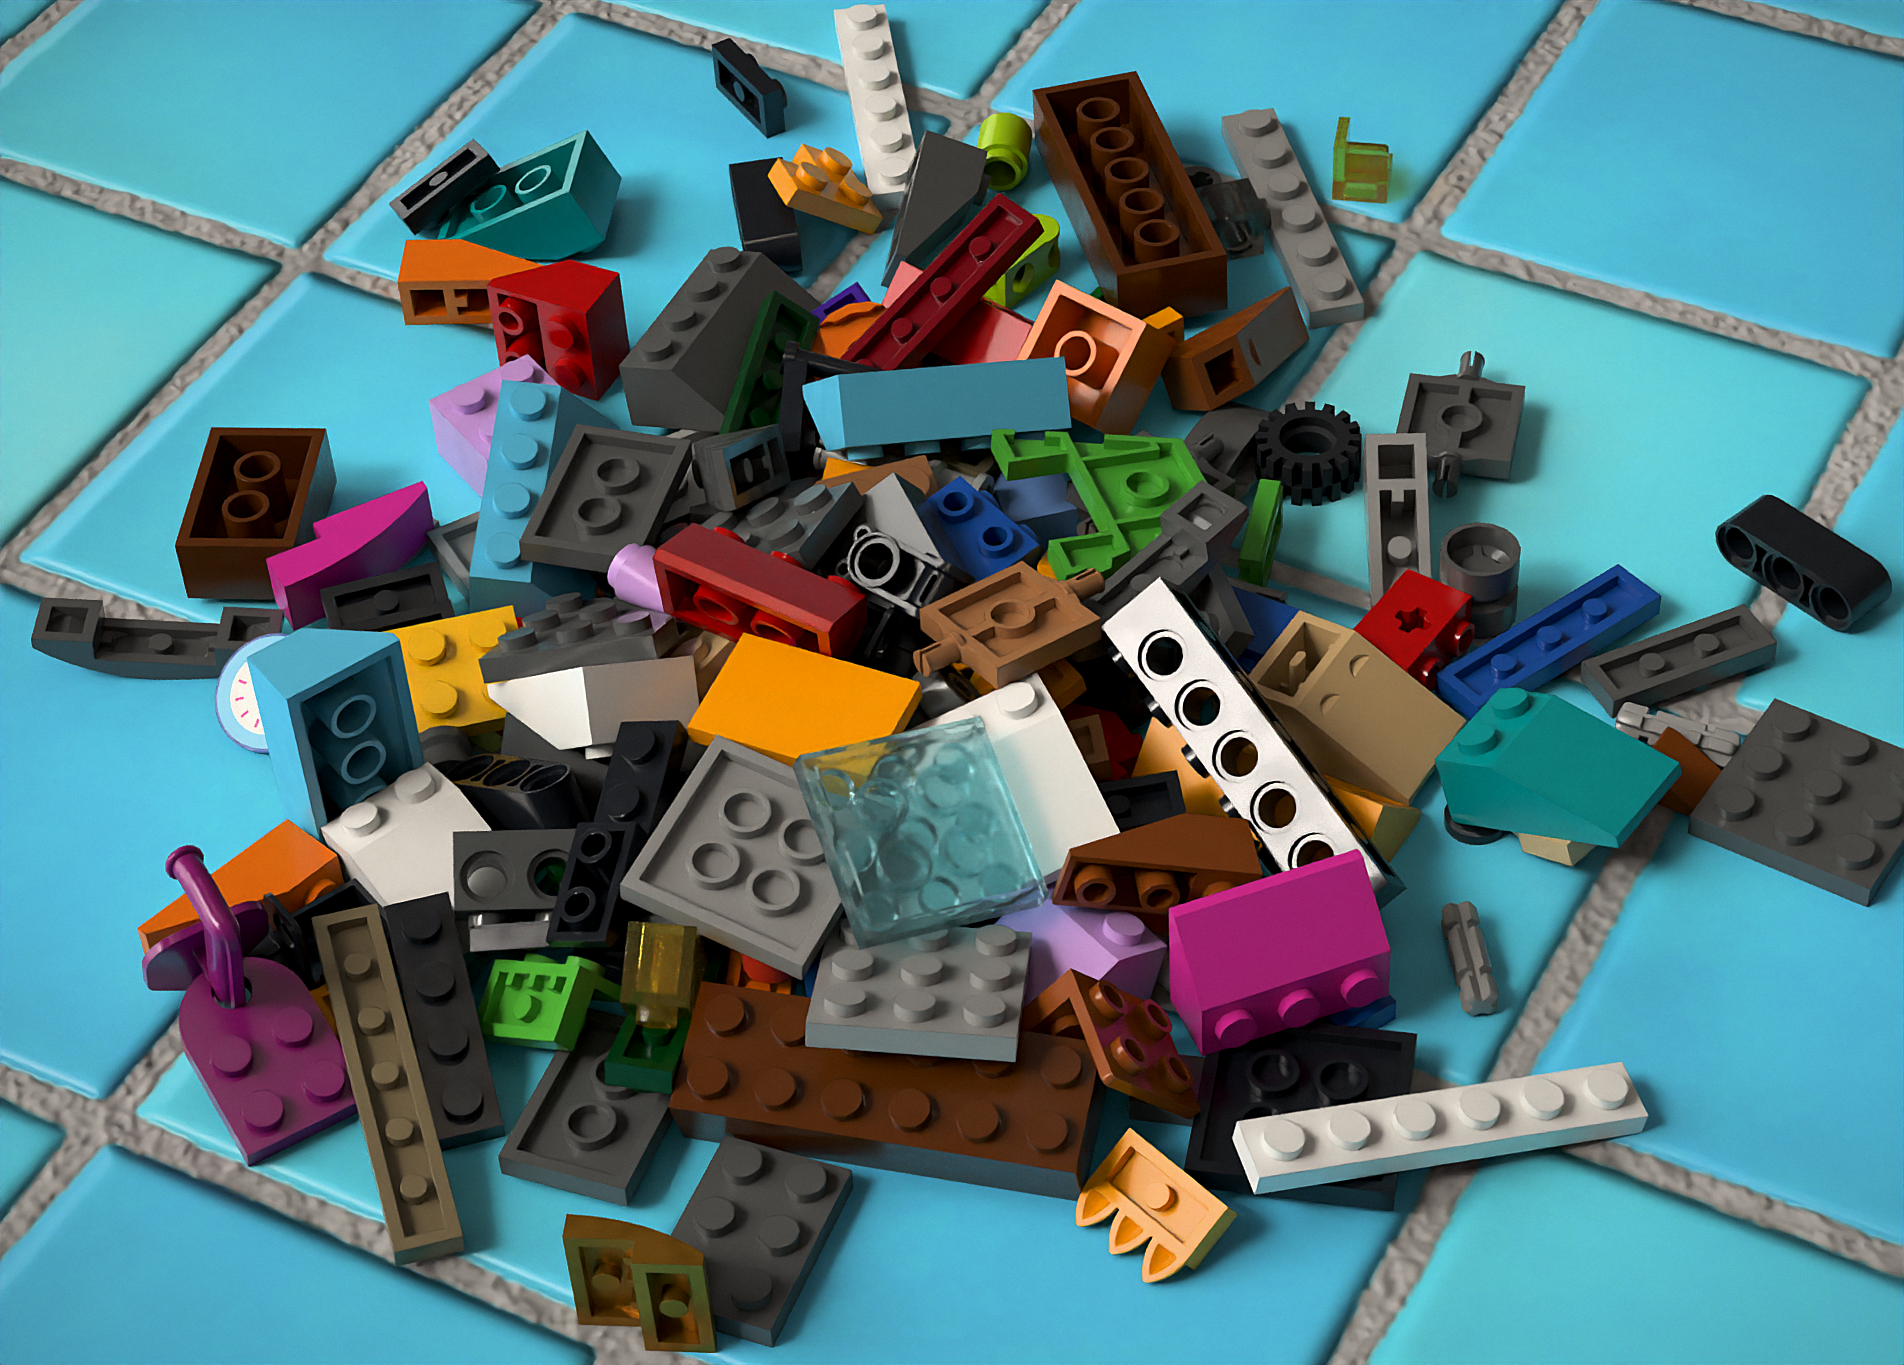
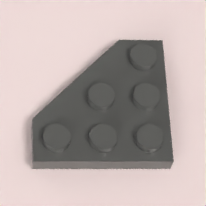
[478,592,680,684]

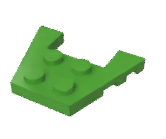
[991,429,1207,581]

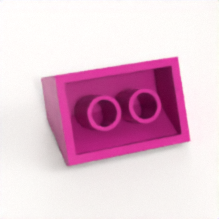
[1169,849,1391,1056]

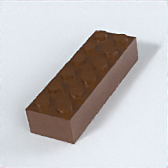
[1032,71,1228,320]
[669,981,1108,1201]

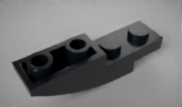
[545,720,689,947]

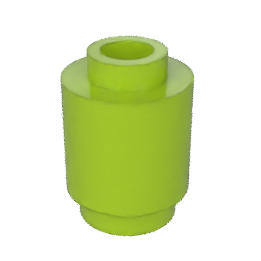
[977,113,1033,191]

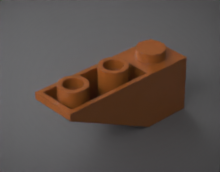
[1160,287,1310,411]
[1051,813,1263,915]

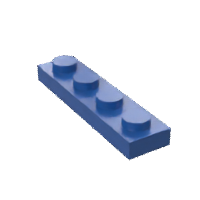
[1435,564,1661,720]

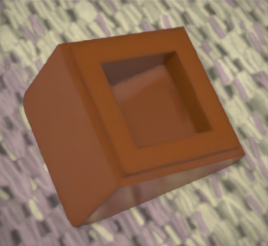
[1652,726,1722,817]

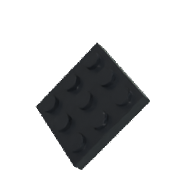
[1184,1022,1417,1211]

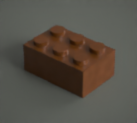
[175,427,337,599]

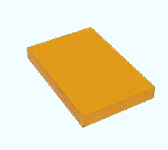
[687,632,922,794]

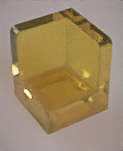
[1332,117,1393,204]

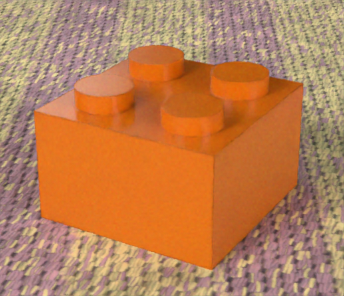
[1016,279,1177,436]

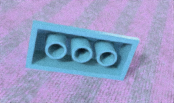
[802,356,1072,461]
[469,380,620,617]
[246,628,425,848]

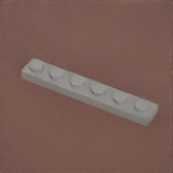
[1222,108,1364,330]

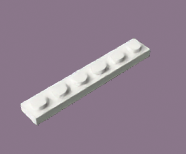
[834,4,916,211]
[1232,1062,1648,1195]

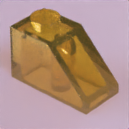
[620,921,708,1029]

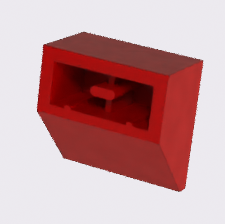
[486,259,630,401]

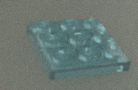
[792,716,1050,950]

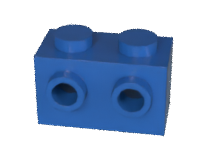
[927,476,1043,583]

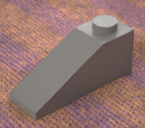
[1362,433,1432,608]

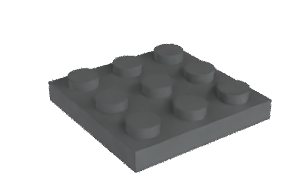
[1688,698,1904,907]

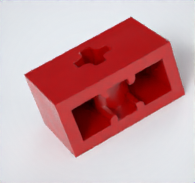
[1353,569,1475,692]

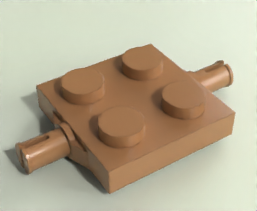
[913,561,1105,689]

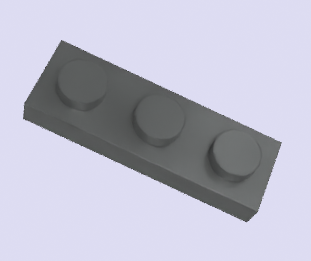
[1580,604,1777,719]

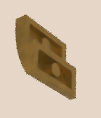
[562,1214,718,1353]

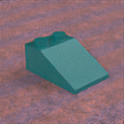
[437,130,622,260]
[1435,688,1682,848]

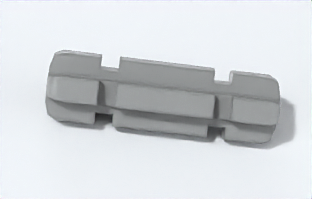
[1615,702,1741,769]
[1441,901,1499,1016]

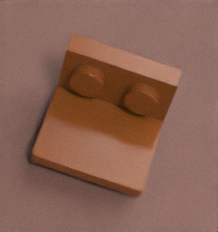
[1020,968,1201,1120]

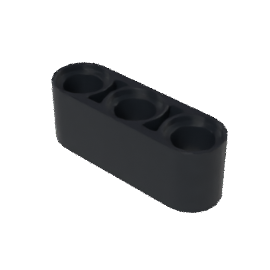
[729,157,803,273]
[1715,495,1892,631]
[445,753,594,831]

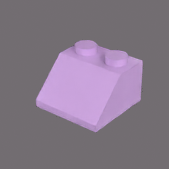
[994,880,1167,1008]

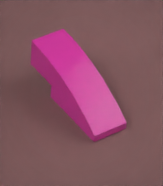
[266,481,435,631]

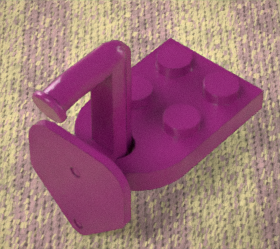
[142,845,358,1167]

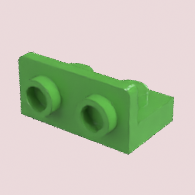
[477,953,625,1051]

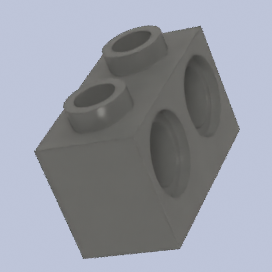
[453,829,576,930]

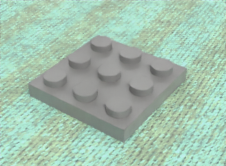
[620,734,895,980]
[805,915,1032,1062]

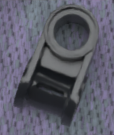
[847,532,976,623]

